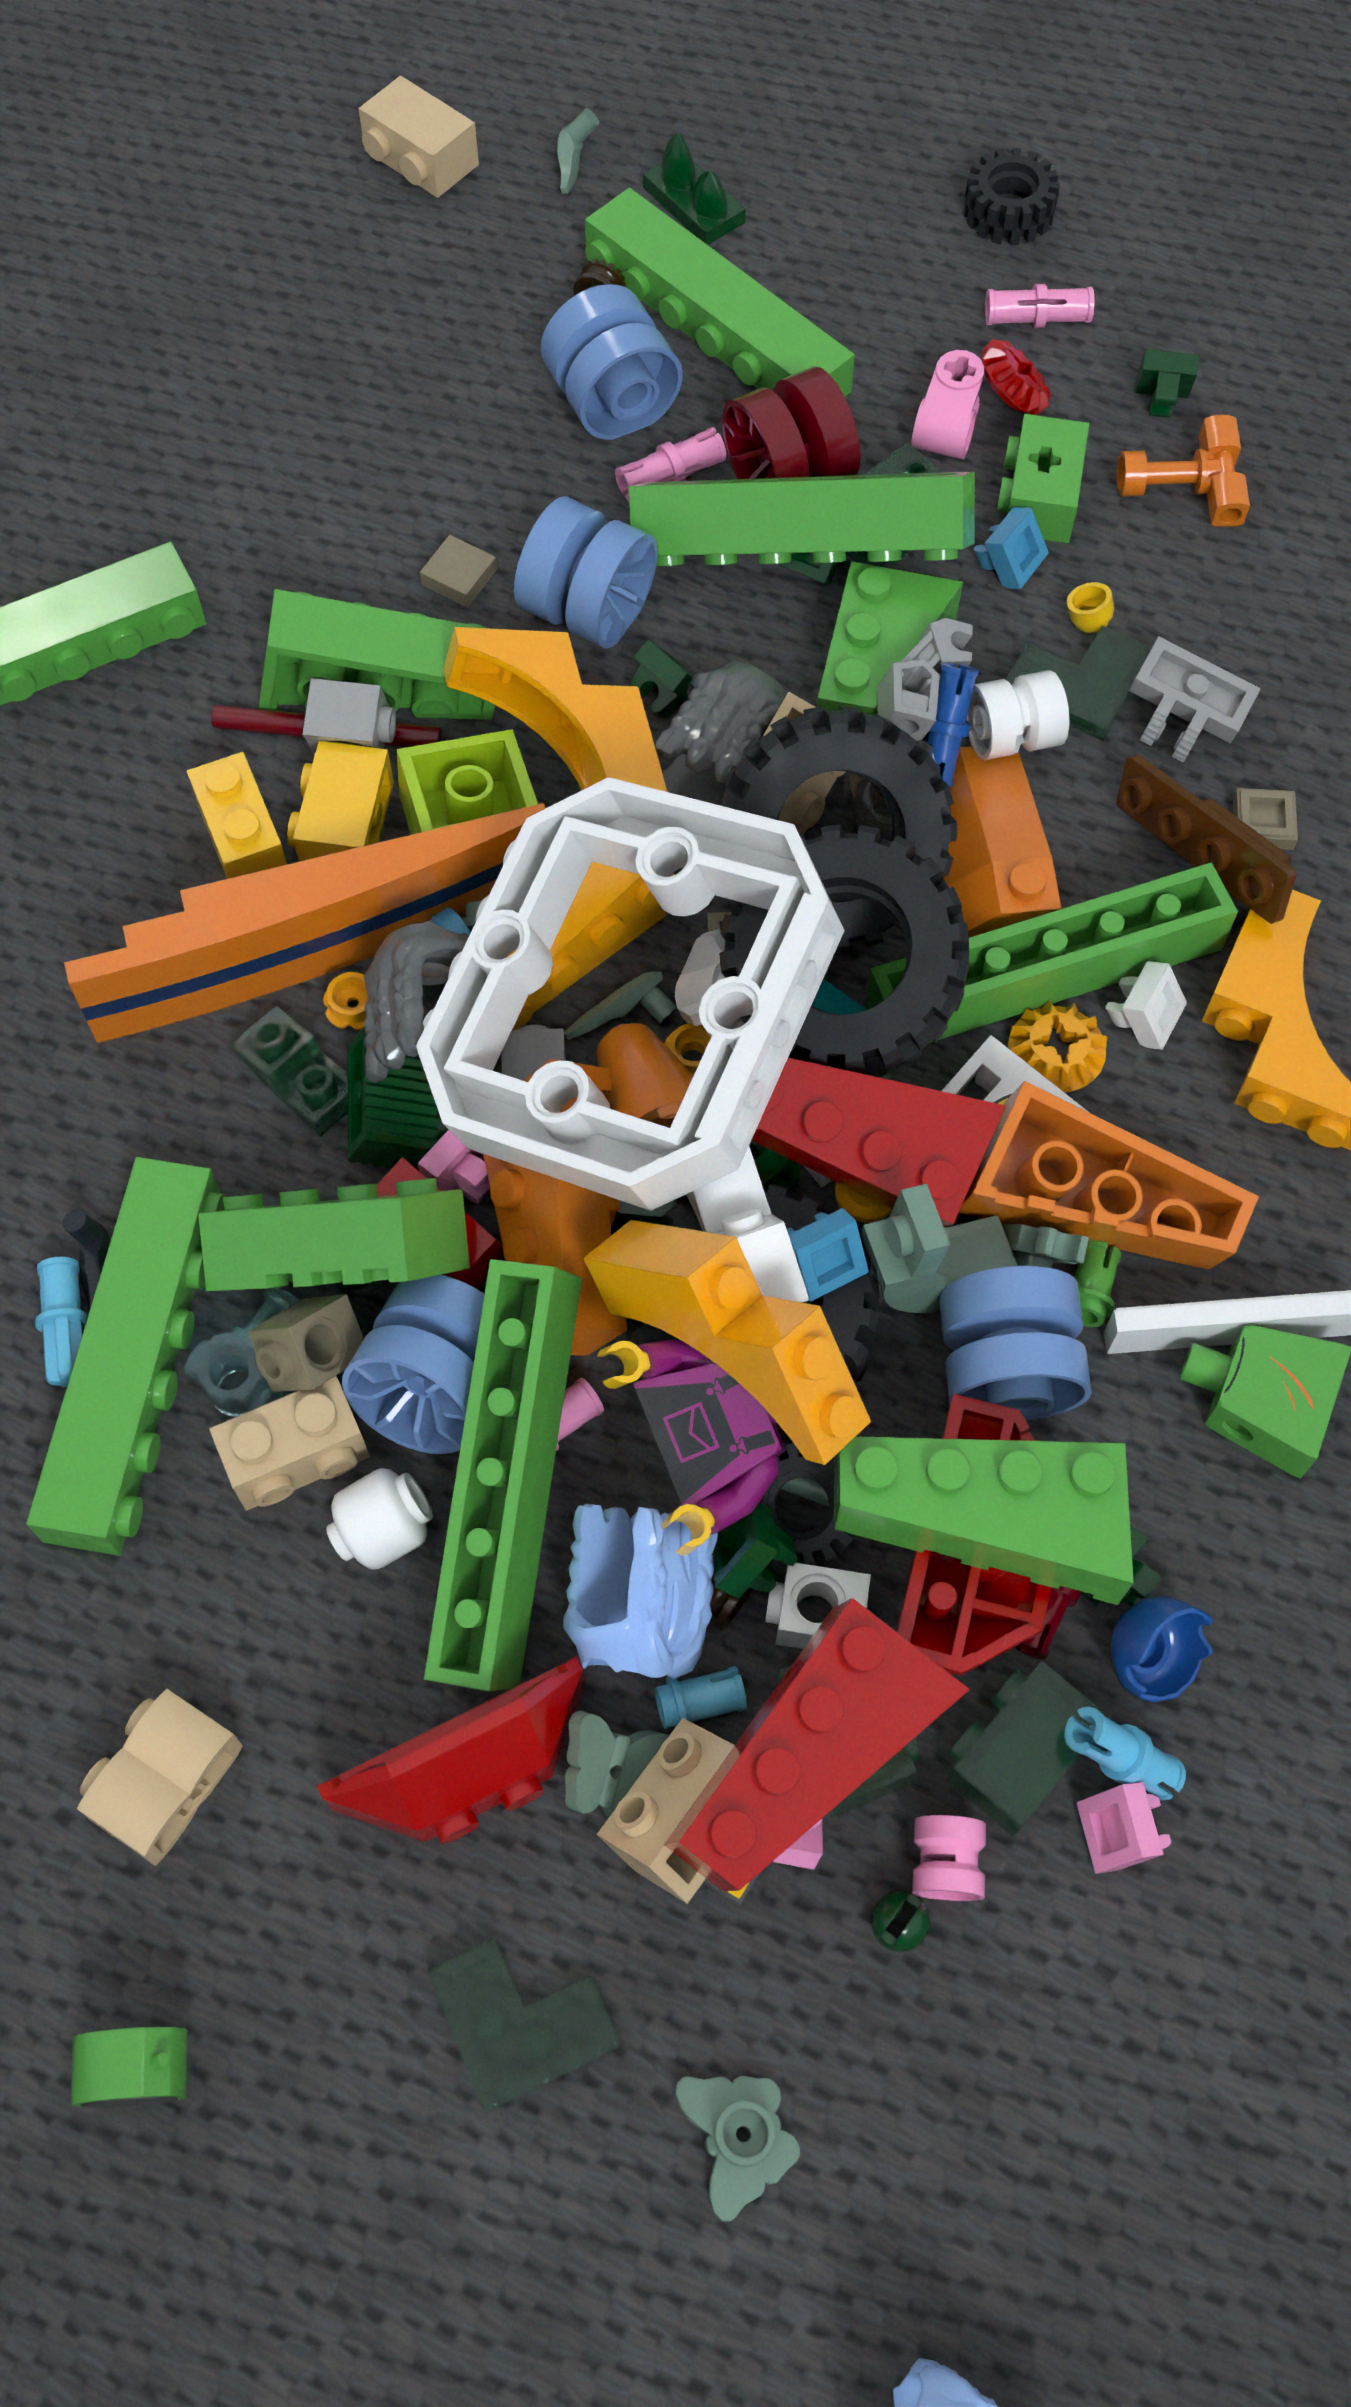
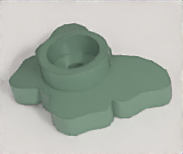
[565,1710,670,1817]
[674,2076,800,2222]

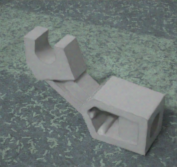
[877,618,973,743]

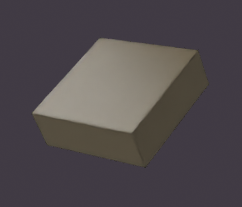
[419,535,497,608]
[1233,788,1298,850]

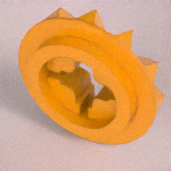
[1008,1000,1107,1093]

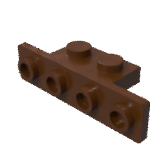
[1116,754,1297,924]

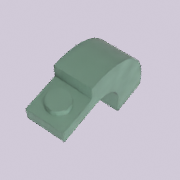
[862,1184,1018,1313]

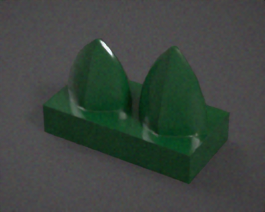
[643,133,746,245]

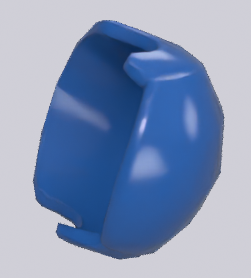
[1111,1596,1213,1702]

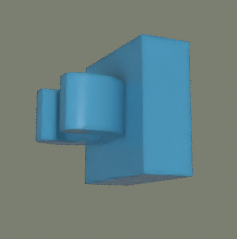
[973,507,1049,589]
[787,1208,869,1302]

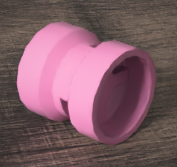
[912,1815,986,1901]

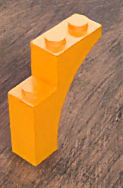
[443,627,667,792]
[1202,890,1351,1150]
[583,1220,871,1465]

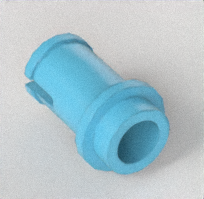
[655,1666,747,1729]

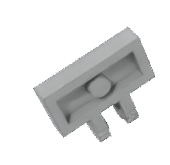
[1129,636,1261,762]

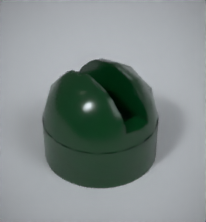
[871,1890,930,1953]

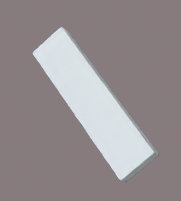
[1103,1290,1351,1354]

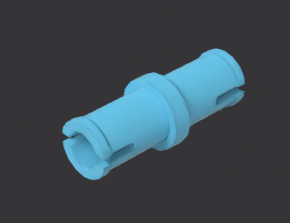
[1064,1706,1186,1800]

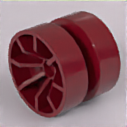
[722,366,861,479]

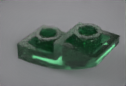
[230,1005,348,1137]

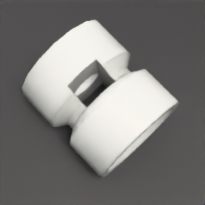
[966,670,1069,761]

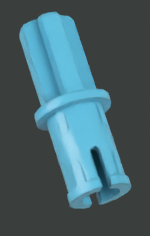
[35,1257,88,1388]

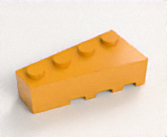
[506,862,675,1031]

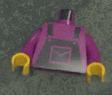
[597,1339,786,1556]

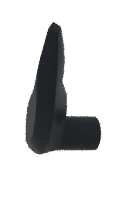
[62,1209,111,1312]

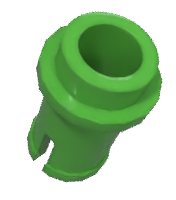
[1074,1240,1121,1327]

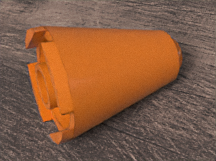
[596,1023,693,1128]

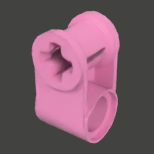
[911,350,984,460]

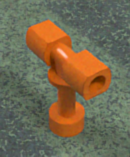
[1116,415,1250,527]

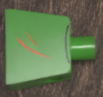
[1179,1325,1351,1478]

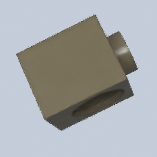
[247,1294,364,1392]

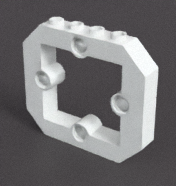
[416,777,845,1211]

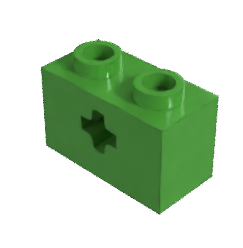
[997,414,1089,543]

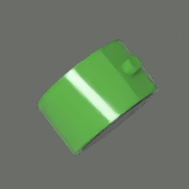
[71,2027,188,2107]

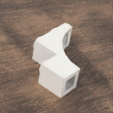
[686,1147,809,1302]

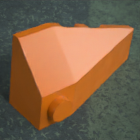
[944,746,1062,938]

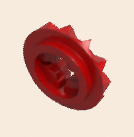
[981,339,1051,416]

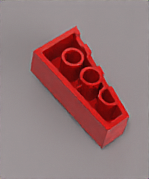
[752,1058,1006,1226]

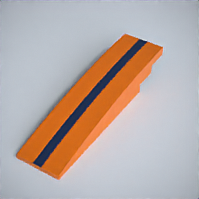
[64,803,546,1043]

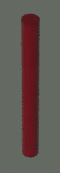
[211,705,442,747]

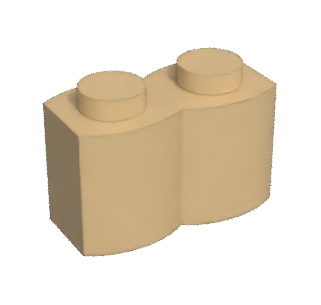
[77,1689,243,1866]

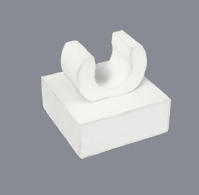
[1105,961,1187,1050]

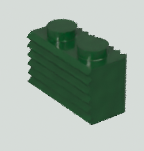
[347,1026,446,1170]

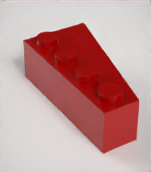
[664,1598,970,1891]

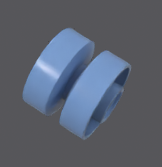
[541,284,683,440]
[514,496,658,649]
[939,1266,1092,1420]
[342,1275,485,1454]

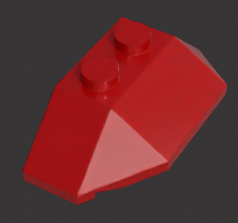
[896,1393,1051,1676]
[317,1656,585,1844]

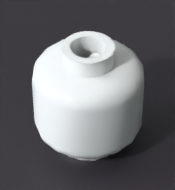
[326,1468,433,1570]

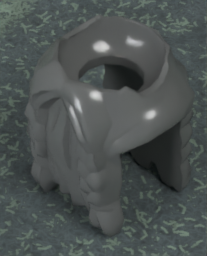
[655,660,788,805]
[364,921,469,1083]

